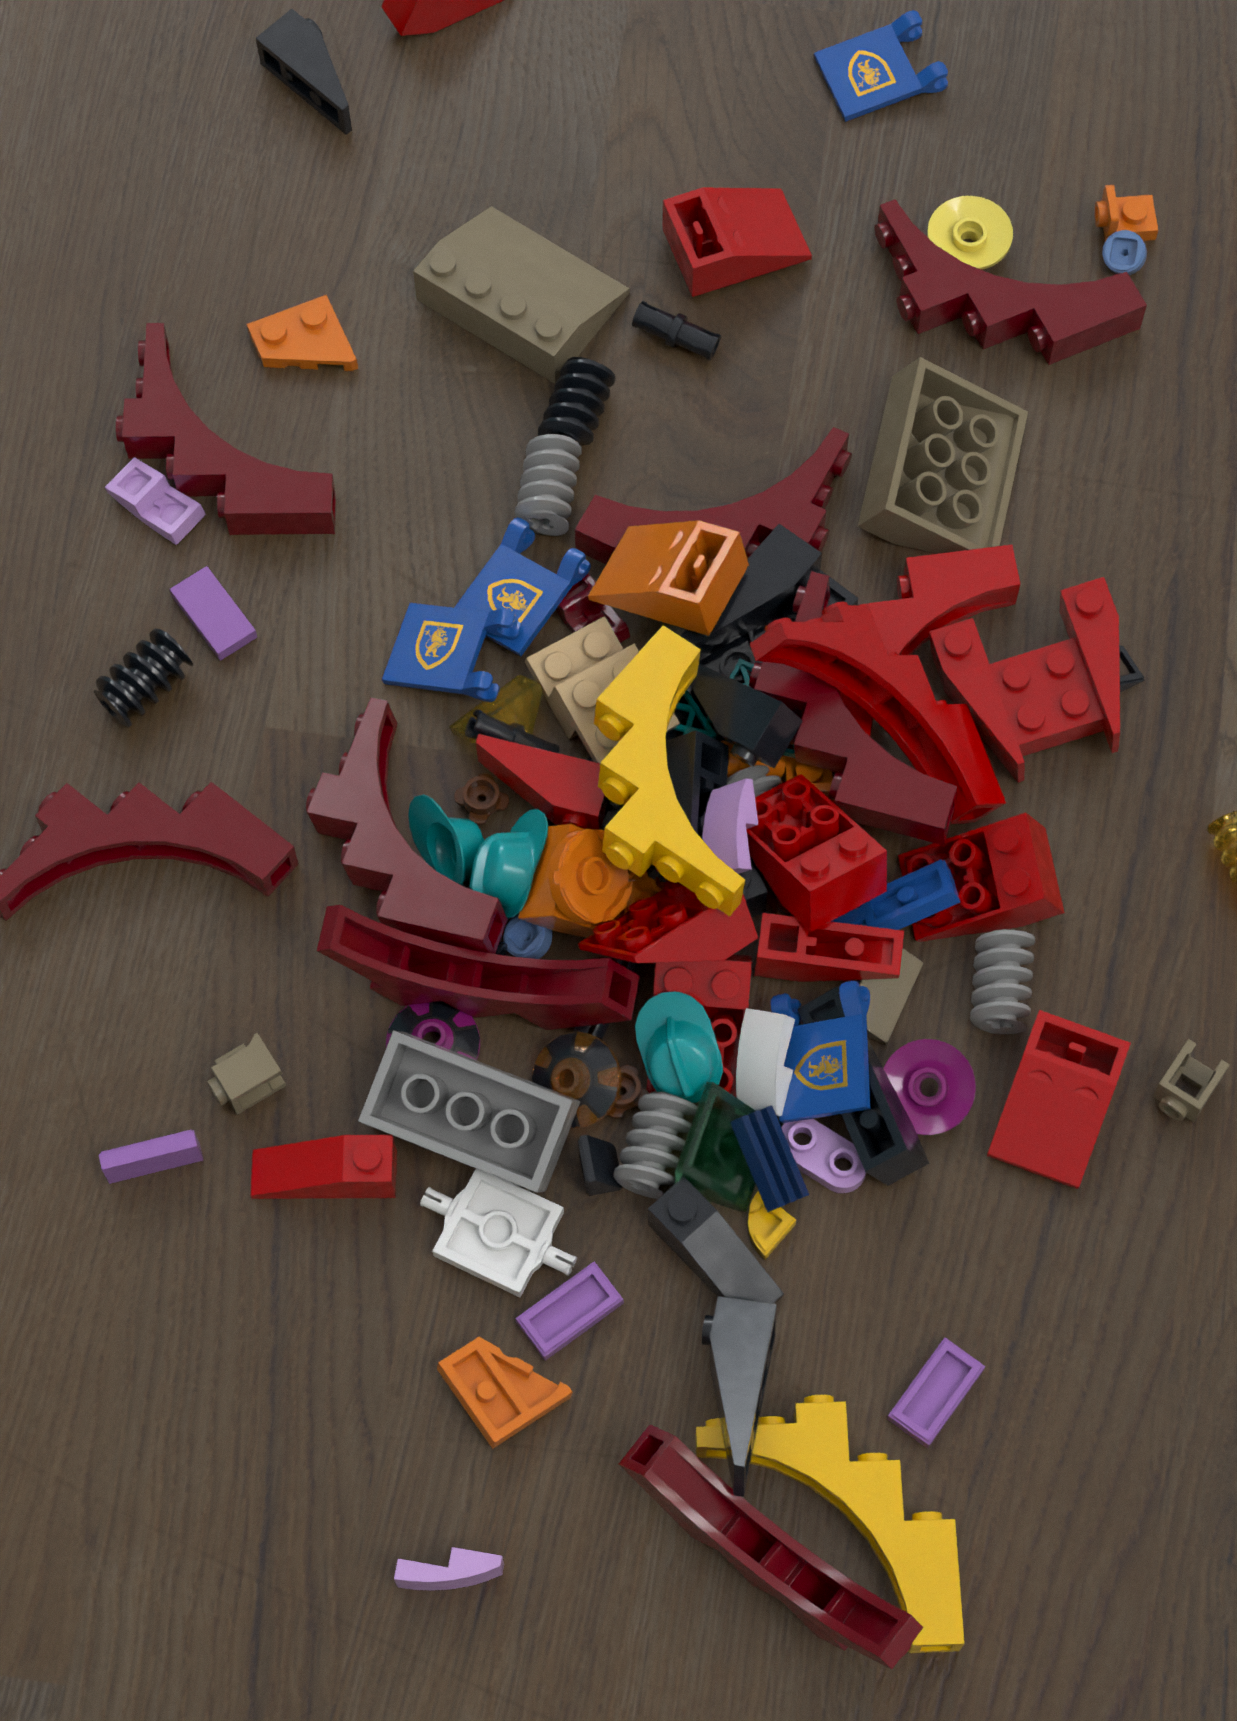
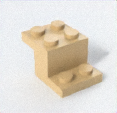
[525,616,680,763]

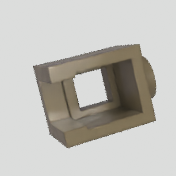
[207,1033,286,1115]
[1153,1039,1230,1122]

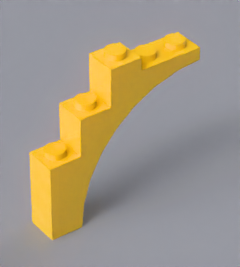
[594,625,745,916]
[695,1395,964,1653]

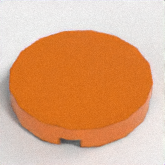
[548,829,633,925]

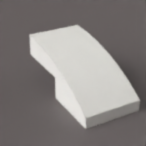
[736,1008,795,1116]

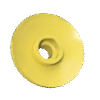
[927,196,1013,270]

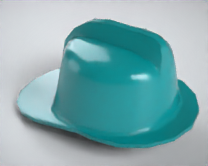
[408,794,485,886]
[469,809,548,918]
[635,991,723,1103]

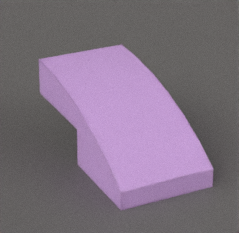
[105,457,206,545]
[702,778,758,874]
[394,1547,504,1590]

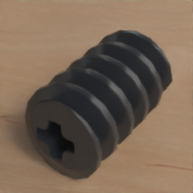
[538,357,616,446]
[94,628,193,728]

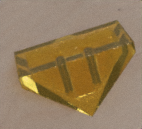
[449,674,543,743]

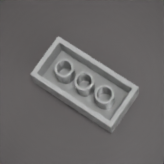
[358,1030,581,1193]

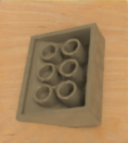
[413,206,630,384]
[857,357,1028,554]

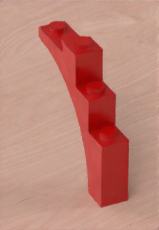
[837,544,1020,736]
[750,602,1006,824]

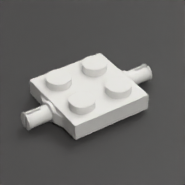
[420,1168,577,1298]

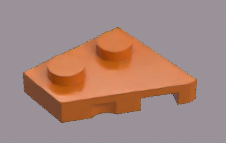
[246,295,358,371]
[437,1337,573,1449]

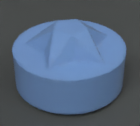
[1102,230,1147,275]
[503,914,552,959]

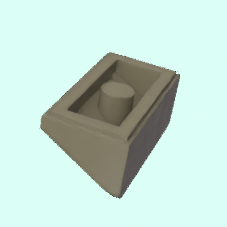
[859,948,923,1045]

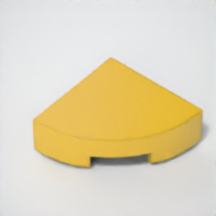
[747,1191,796,1260]

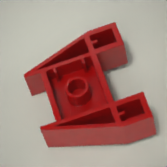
[929,577,1120,783]

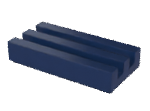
[730,1105,809,1212]

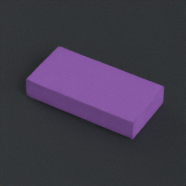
[170,566,257,661]
[99,1130,203,1184]
[515,1261,624,1361]
[887,1337,985,1449]

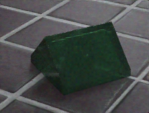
[675,1082,756,1212]

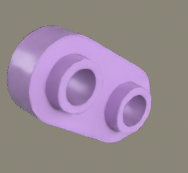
[781,1119,866,1193]

